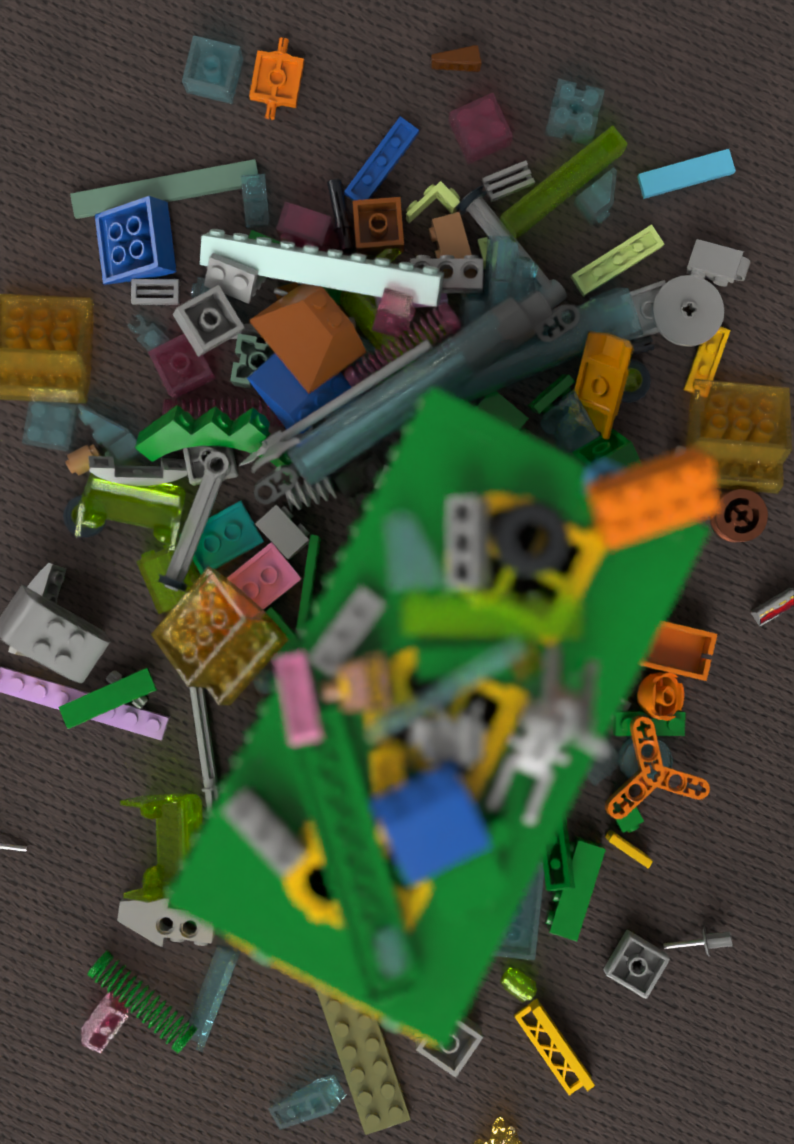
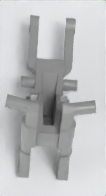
[486,645,608,824]

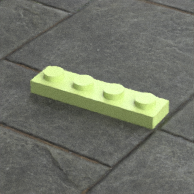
[571,225,664,297]

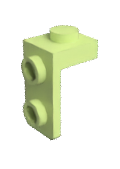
[406,181,460,223]

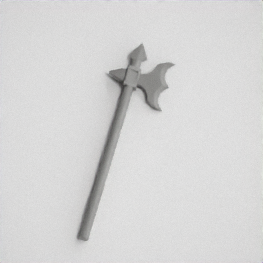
[239,340,432,473]

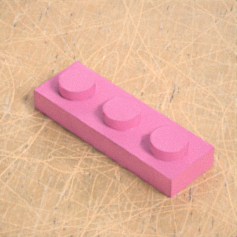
[276,652,321,745]

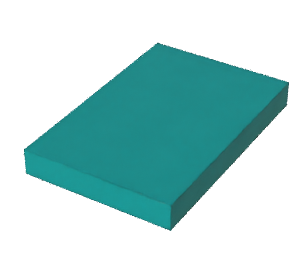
[179,500,264,576]

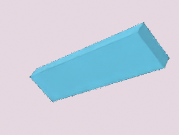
[637,149,736,199]

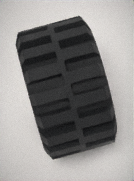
[493,500,571,576]

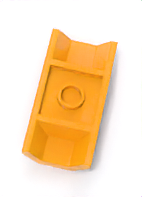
[567,332,633,439]

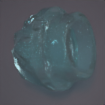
[254,669,276,693]

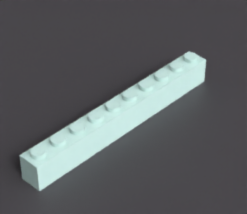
[200,229,444,307]

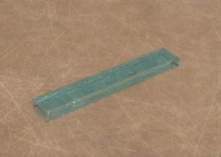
[366,635,526,743]

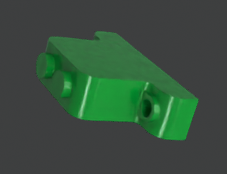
[394,813,511,920]

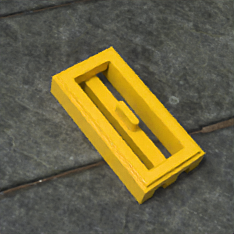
[605,830,653,868]

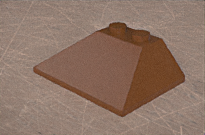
[249,283,366,394]

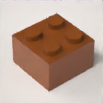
[353,197,404,255]

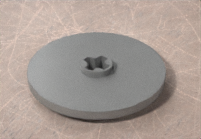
[652,275,724,347]

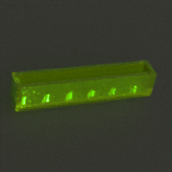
[500,125,628,239]
[402,592,582,638]

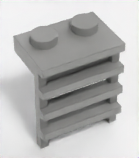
[204,253,266,304]

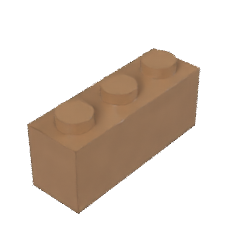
[428,212,477,279]

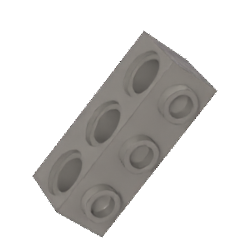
[410,255,484,293]
[223,786,310,877]

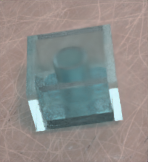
[182,35,243,104]

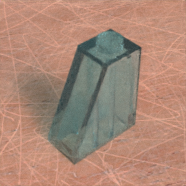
[384,512,448,591]

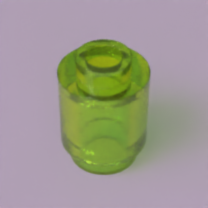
[500,967,537,1002]

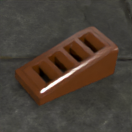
[431,45,481,72]

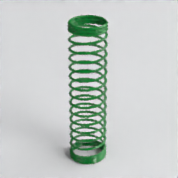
[87,950,198,1053]

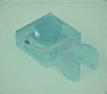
[128,315,171,357]

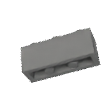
[448,497,489,588]

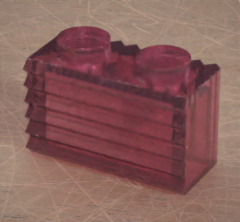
[81,992,128,1054]

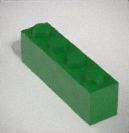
[543,814,575,891]
[545,836,606,941]

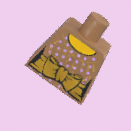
[322,654,394,711]

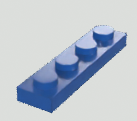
[344,116,419,200]

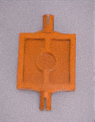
[249,37,305,120]

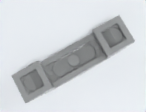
[88,456,188,486]

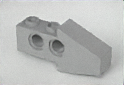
[117,893,216,947]

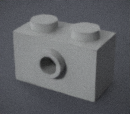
[256,505,310,560]

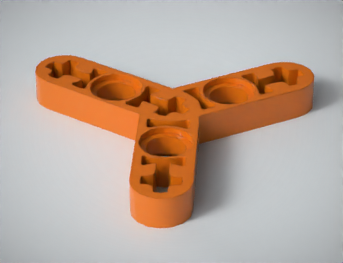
[605,715,710,819]

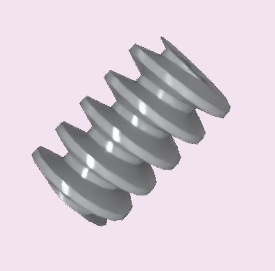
[285,471,337,512]

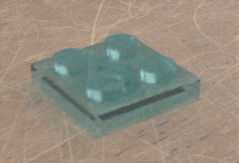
[22,397,79,452]

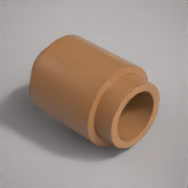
[65,444,101,476]

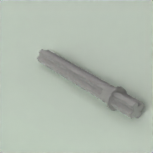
[190,684,220,810]

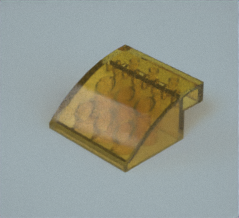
[0,294,93,404]
[685,379,792,494]
[151,567,289,705]

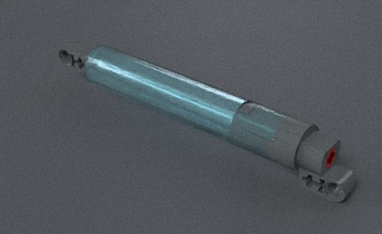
[254,291,580,504]

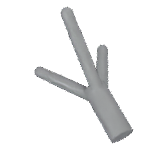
[433,701,481,766]

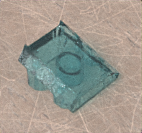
[540,390,599,455]

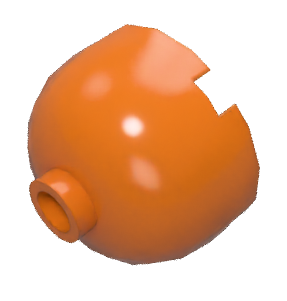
[637,672,684,721]

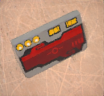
[751,588,794,626]

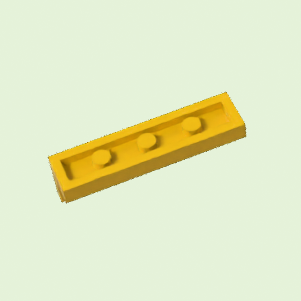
[514,999,595,1095]

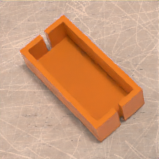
[586,446,720,549]
[641,621,717,681]

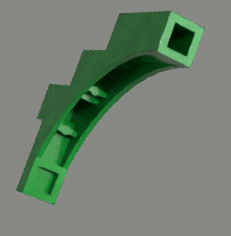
[135,405,296,476]

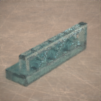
[184,944,240,1052]

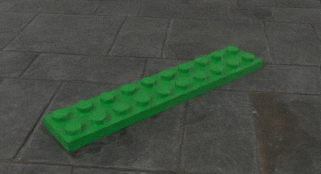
[282,705,424,1009]

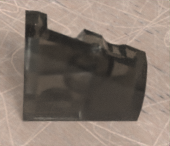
[331,450,384,517]

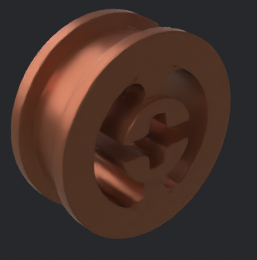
[710,489,768,542]

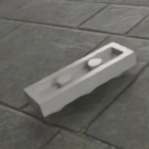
[309,587,385,676]

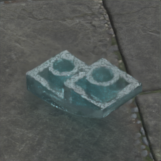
[241,174,270,228]

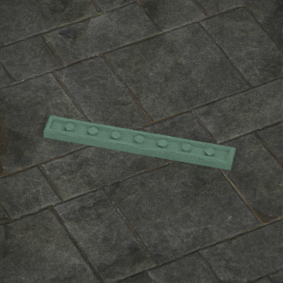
[70,159,260,219]

